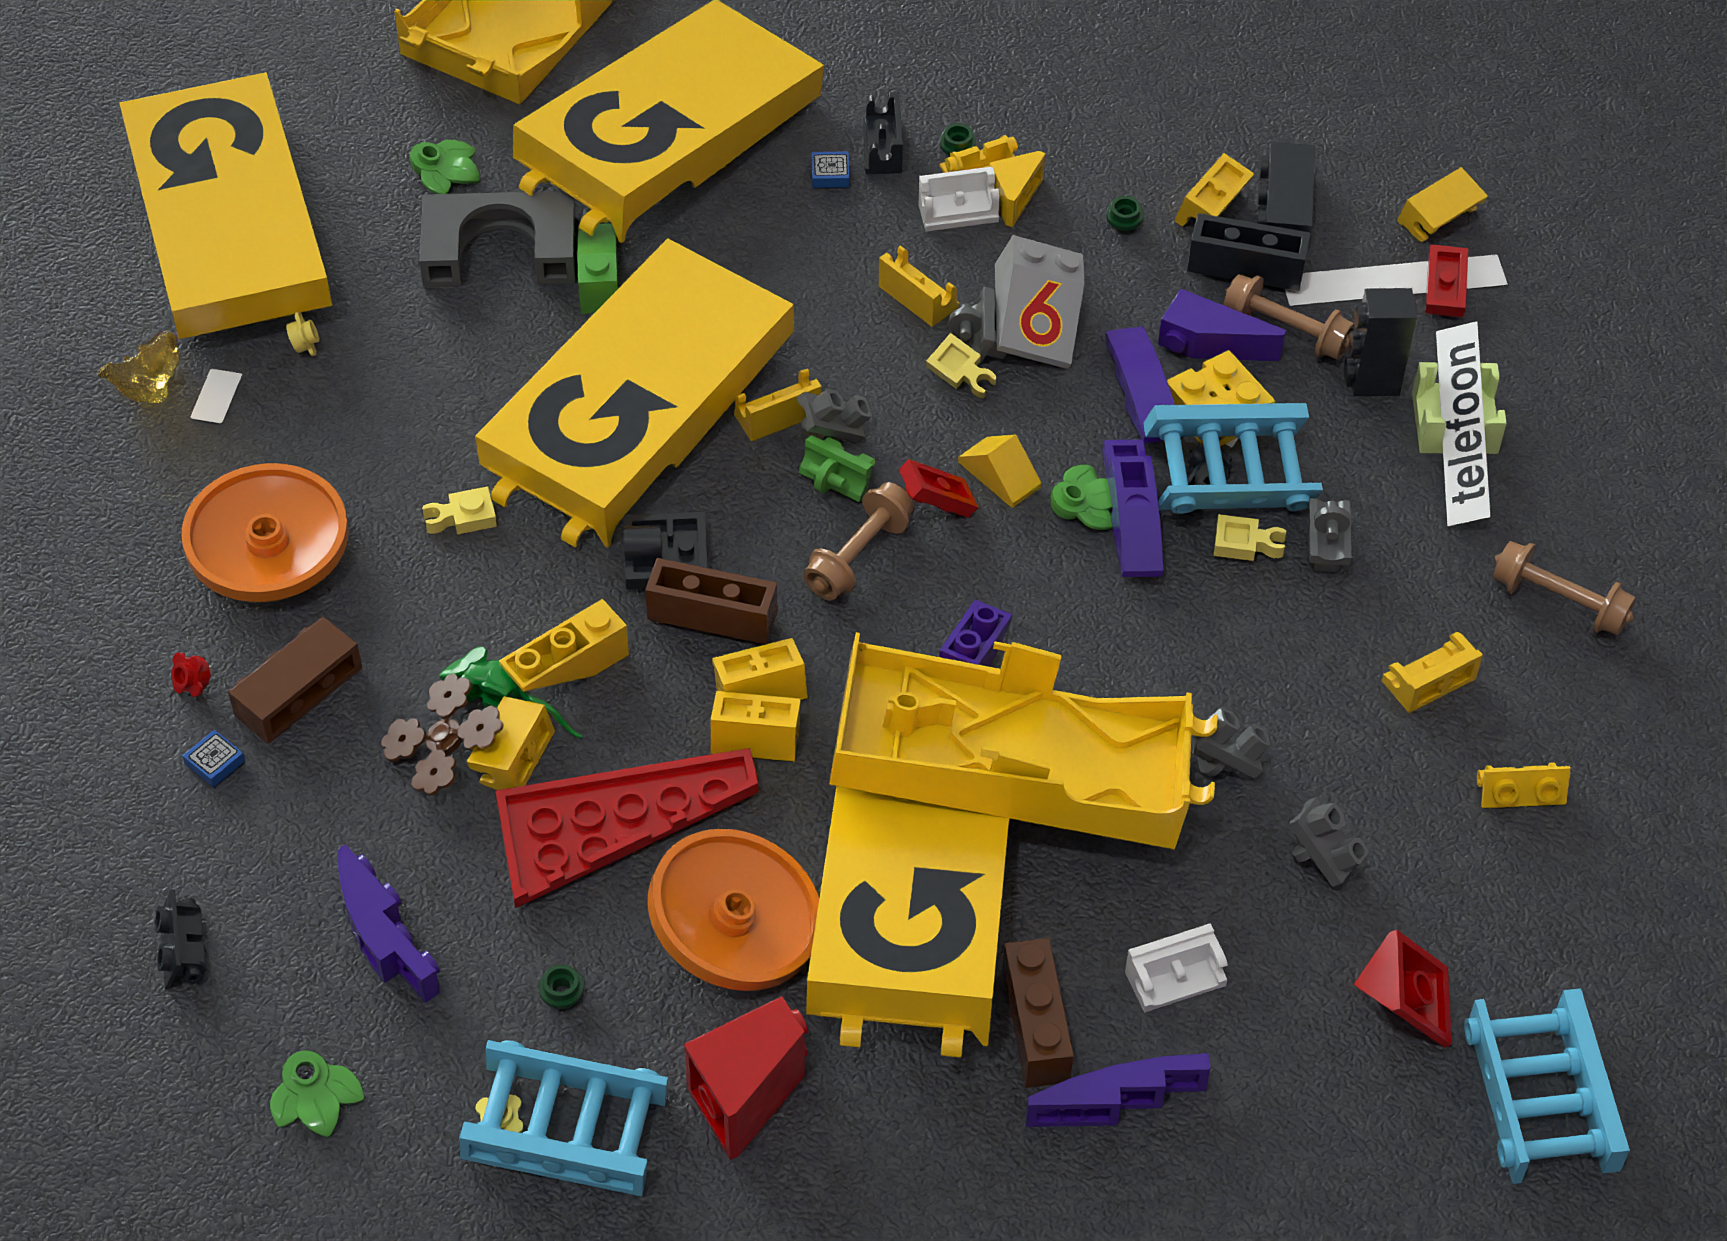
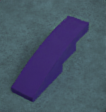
[1105,326,1183,443]
[1025,1053,1210,1127]

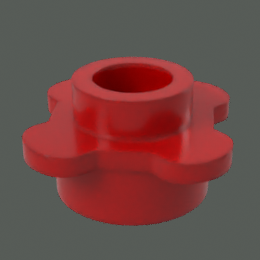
[171,652,210,697]

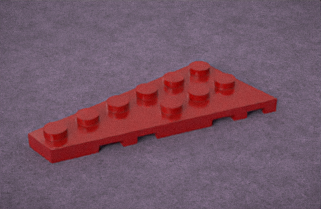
[496,748,758,908]

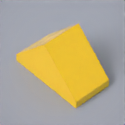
[989,151,1046,227]
[958,434,1042,508]

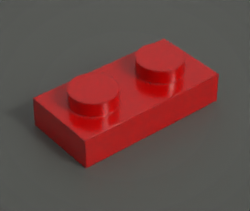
[1425,244,1468,317]
[899,459,978,518]

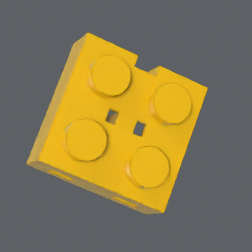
[1167,350,1275,446]

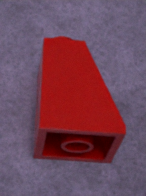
[684,996,808,1160]

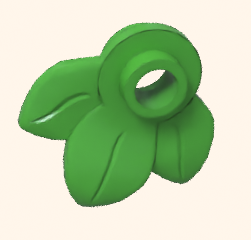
[409,140,480,194]
[1050,464,1113,530]
[270,1050,364,1138]

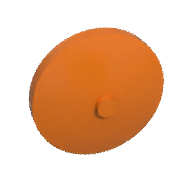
[182,463,349,602]
[648,829,819,991]

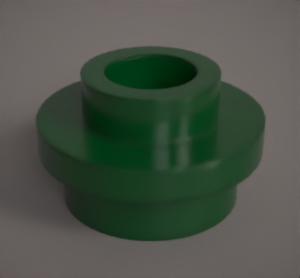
[940,123,976,156]
[1106,196,1144,231]
[539,965,584,1009]

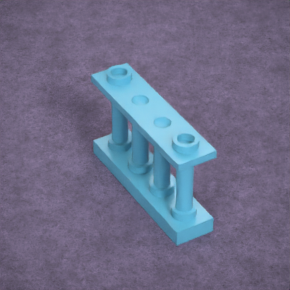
[1143,403,1323,514]
[1464,988,1630,1184]
[459,1040,668,1197]

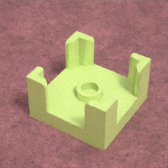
[1412,362,1507,454]

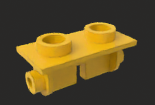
[939,135,1018,173]
[1477,762,1571,808]

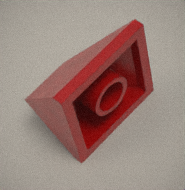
[1354,930,1452,1048]

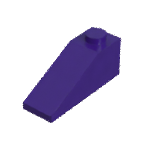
[1158,289,1287,361]

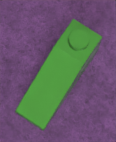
[577,223,618,314]

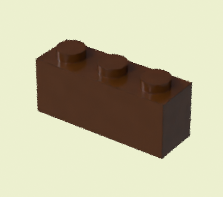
[645,558,778,644]
[228,616,362,744]
[1002,938,1074,1088]

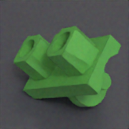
[799,435,875,502]

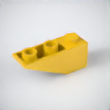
[499,599,629,692]

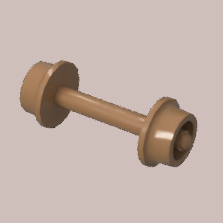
[1223,274,1355,360]
[803,482,914,601]
[1493,541,1636,635]

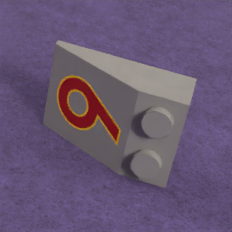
[995,235,1084,369]

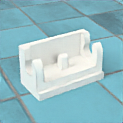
[918,167,999,232]
[1125,923,1228,1013]

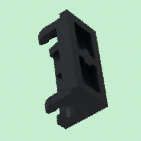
[862,92,903,174]

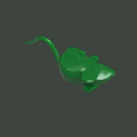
[439,647,582,739]

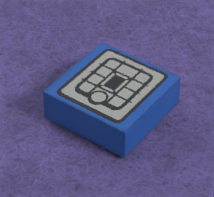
[812,151,849,188]
[182,729,245,788]

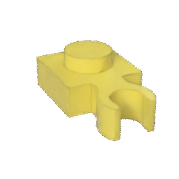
[926,333,996,398]
[422,486,497,535]
[1213,514,1286,561]

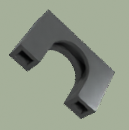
[419,191,576,287]

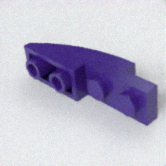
[1102,439,1163,577]
[939,599,1012,667]
[338,844,440,1003]

